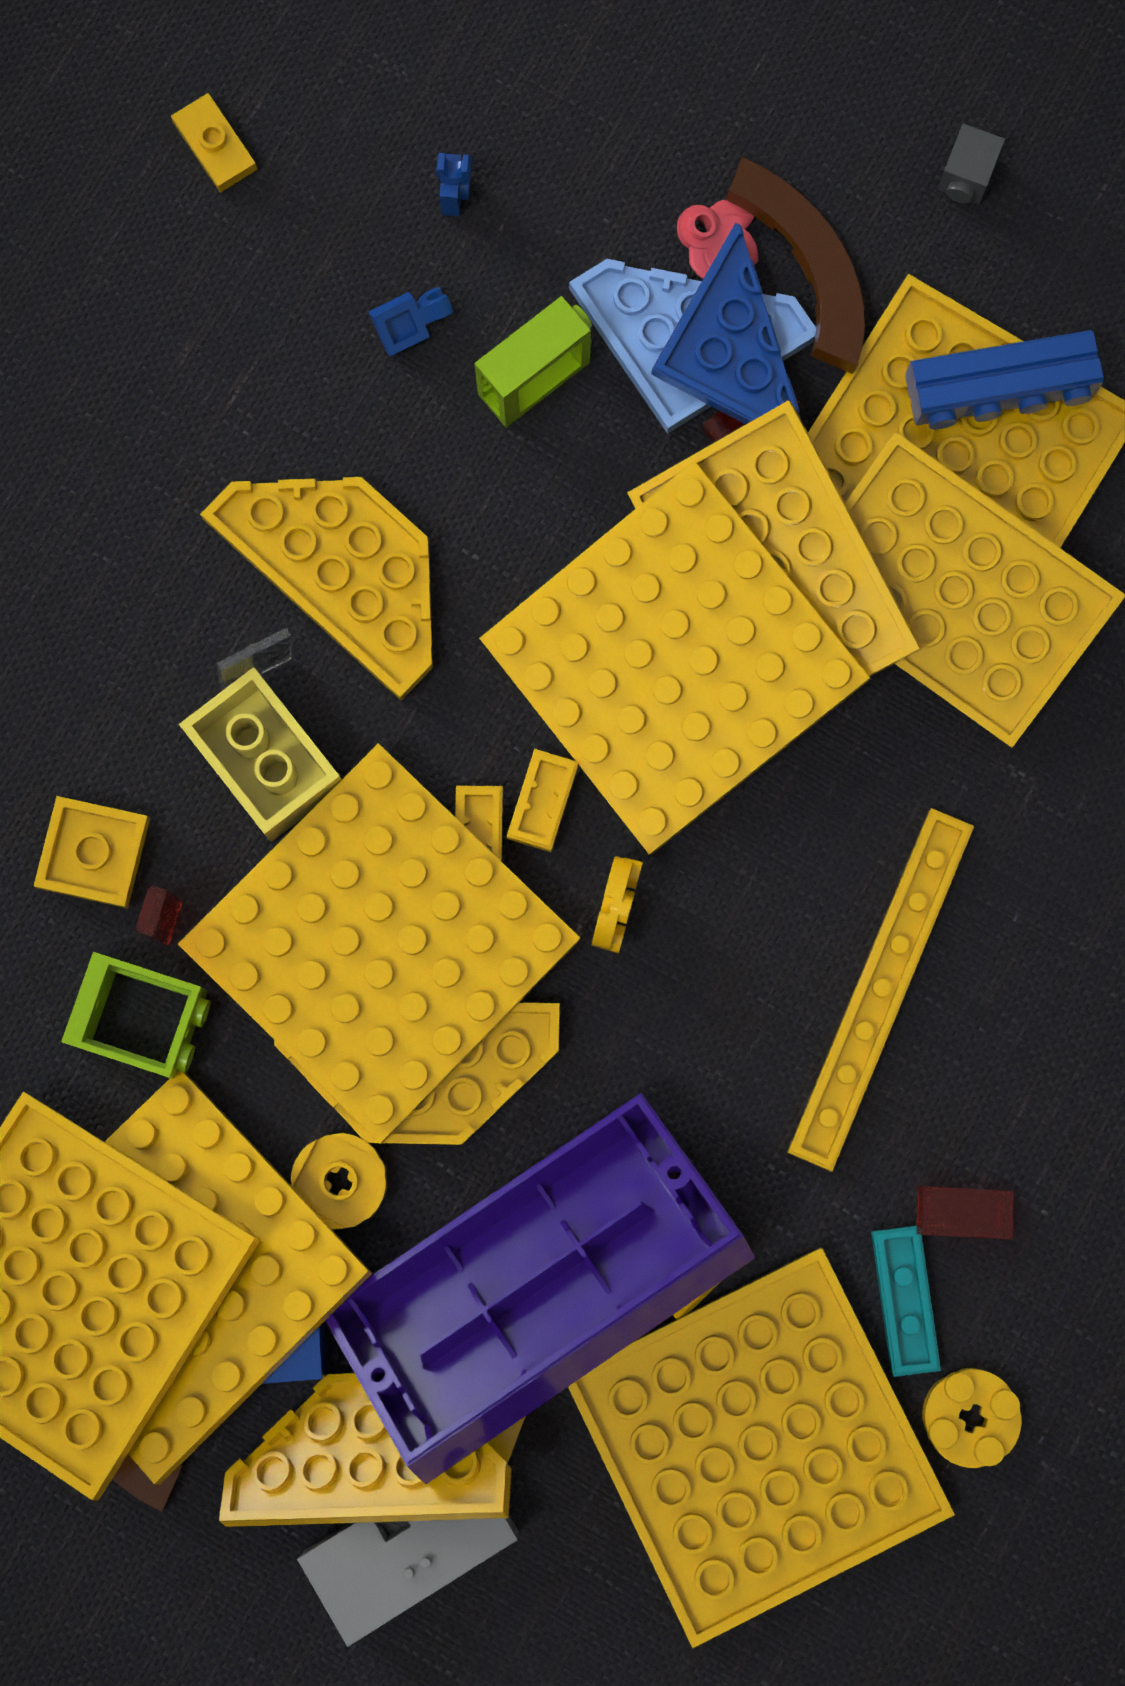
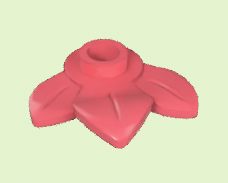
[677,200,758,279]

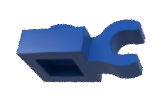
[436,153,472,216]
[368,287,454,356]

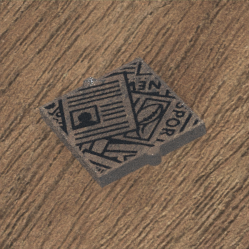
[217,628,292,690]

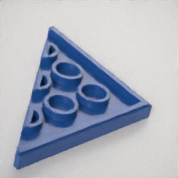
[651,222,801,424]

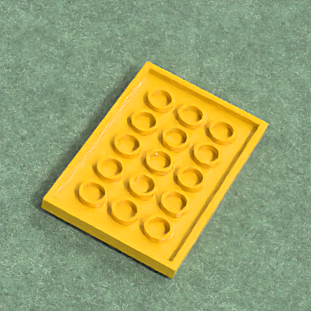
[627,400,921,677]
[845,432,1125,748]

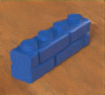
[905,330,1104,430]

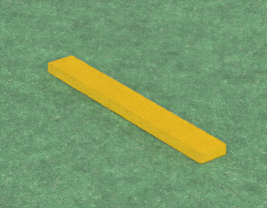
[787,808,974,1172]

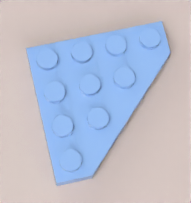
[569,259,816,434]

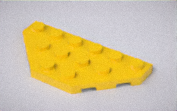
[200,477,433,701]
[274,1003,560,1145]
[219,1373,512,1527]

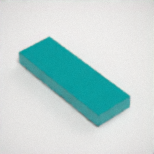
[871,1225,941,1377]

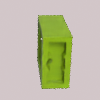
[474,296,592,428]
[61,952,211,1079]

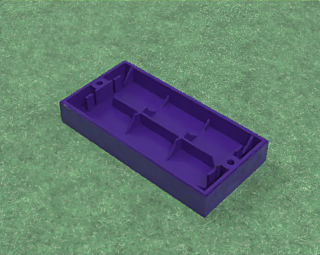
[325,1093,755,1484]

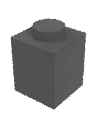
[937,123,1005,205]

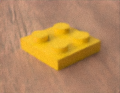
[34,796,150,909]

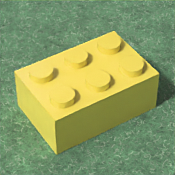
[179,667,342,842]

